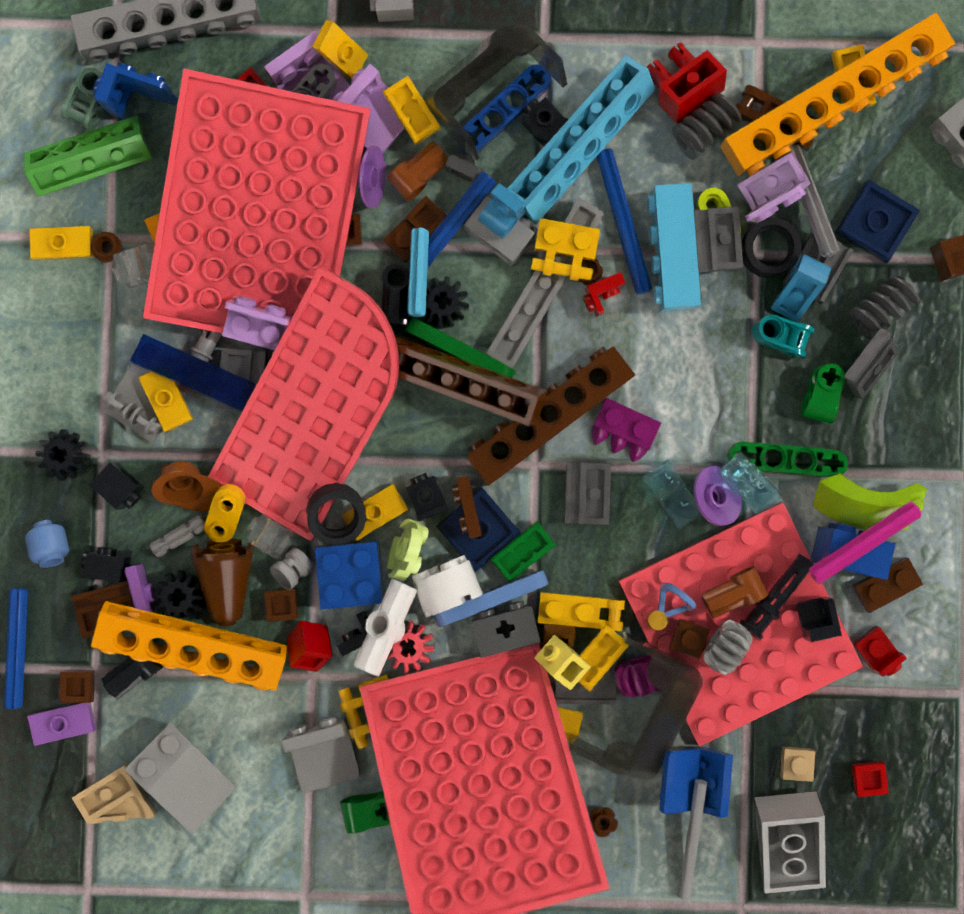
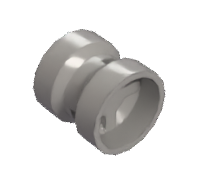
[270,547,313,590]

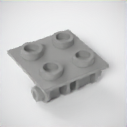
[102,360,186,443]

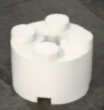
[412,555,483,617]

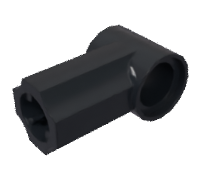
[382,264,409,325]
[101,656,164,700]

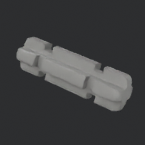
[150,515,206,557]

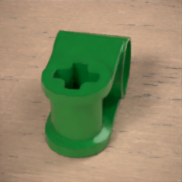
[801,363,845,424]
[340,791,391,834]

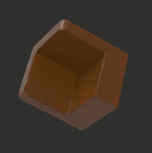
[930,234,964,282]

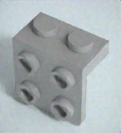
[281,717,360,793]

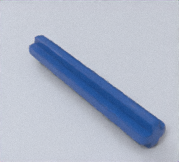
[409,172,496,269]
[4,588,28,709]

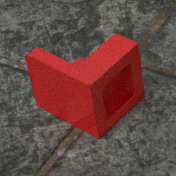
[287,620,332,672]

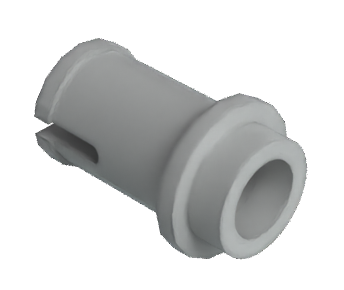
[190,330,222,365]

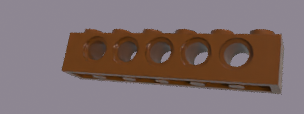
[394,335,548,426]
[466,346,635,486]

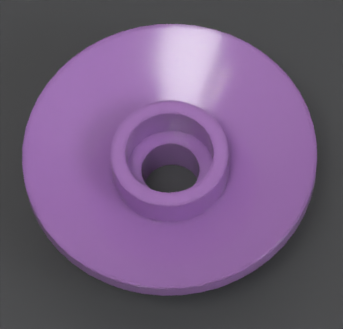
[357,146,386,208]
[694,466,742,526]

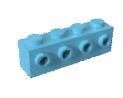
[647,183,701,312]

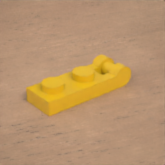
[537,592,625,631]

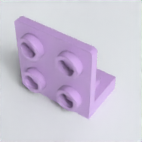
[264,31,350,100]
[222,296,292,351]

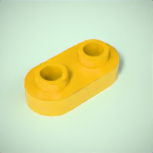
[204,484,246,542]

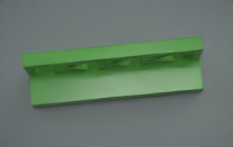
[24,115,152,197]

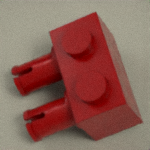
[646,42,727,124]

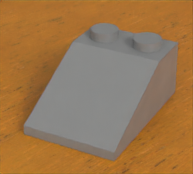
[124,723,236,834]
[754,791,826,894]

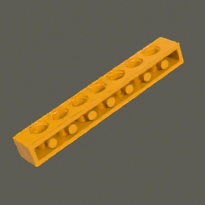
[720,12,956,177]

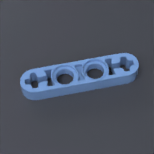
[434,569,549,627]

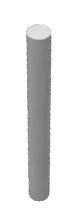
[678,779,707,901]

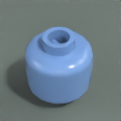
[25,520,70,568]

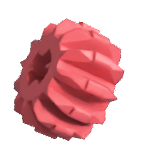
[387,620,435,673]

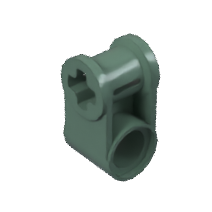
[61,67,104,131]

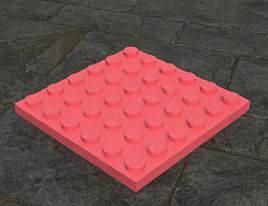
[618,502,863,747]

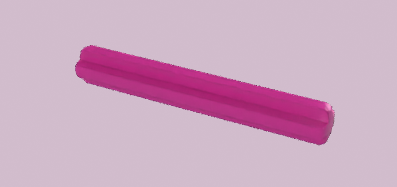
[809,501,922,584]

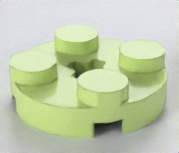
[387,519,429,581]

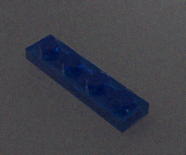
[130,334,256,412]

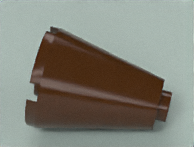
[191,539,254,626]

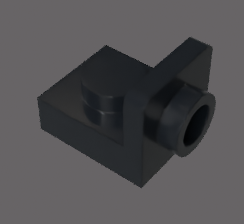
[337,611,369,657]

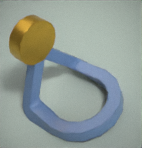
[647,583,697,631]

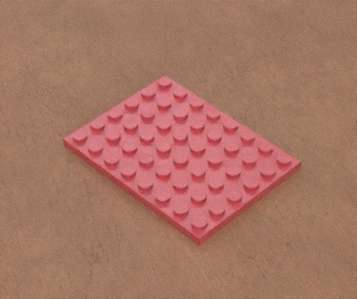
[143,69,371,333]
[360,643,610,914]

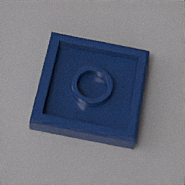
[835,179,920,263]
[436,487,521,572]

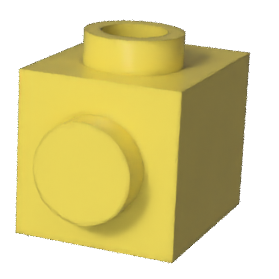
[535,635,591,691]

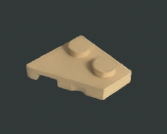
[72,763,157,824]

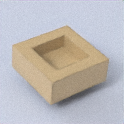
[780,747,815,782]

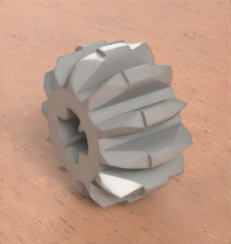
[703,619,753,675]

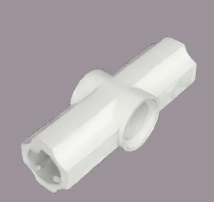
[353,579,417,676]

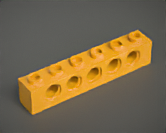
[91,601,287,691]

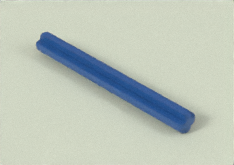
[597,148,652,295]

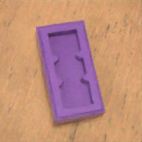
[124,564,156,613]
[27,703,97,746]

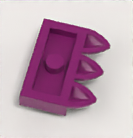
[592,398,661,462]

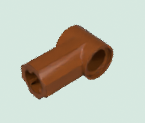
[387,141,448,202]
[701,566,768,618]

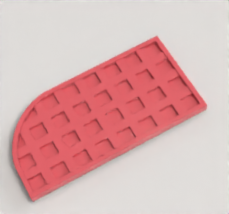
[208,266,399,541]

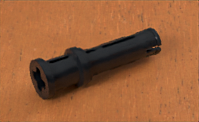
[739,554,814,641]

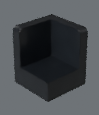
[796,596,842,642]

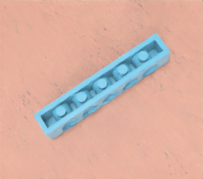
[507,55,656,224]

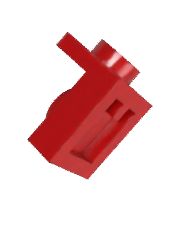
[583,272,626,317]
[852,626,907,677]

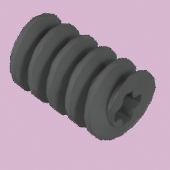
[673,93,742,160]
[849,276,921,339]

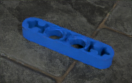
[457,64,551,156]

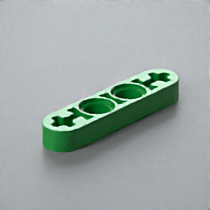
[404,317,516,378]
[727,442,848,477]

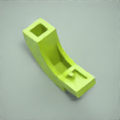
[812,474,927,531]

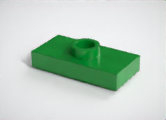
[490,521,556,583]

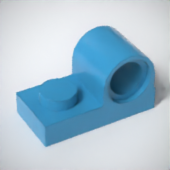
[478,183,525,239]
[770,253,831,322]

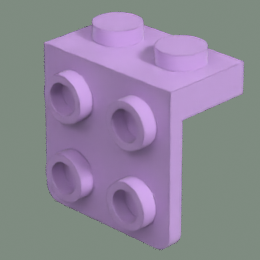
[332,64,405,153]
[737,151,811,223]

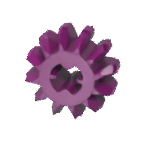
[615,654,668,698]

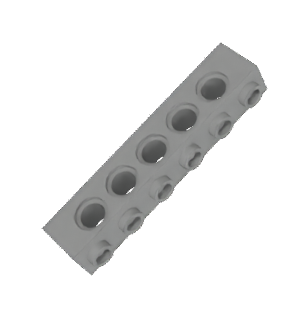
[71,0,262,62]

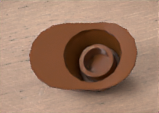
[151,461,224,512]

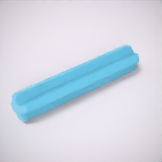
[407,228,429,317]

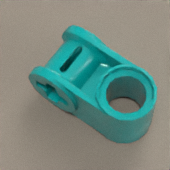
[751,315,815,359]

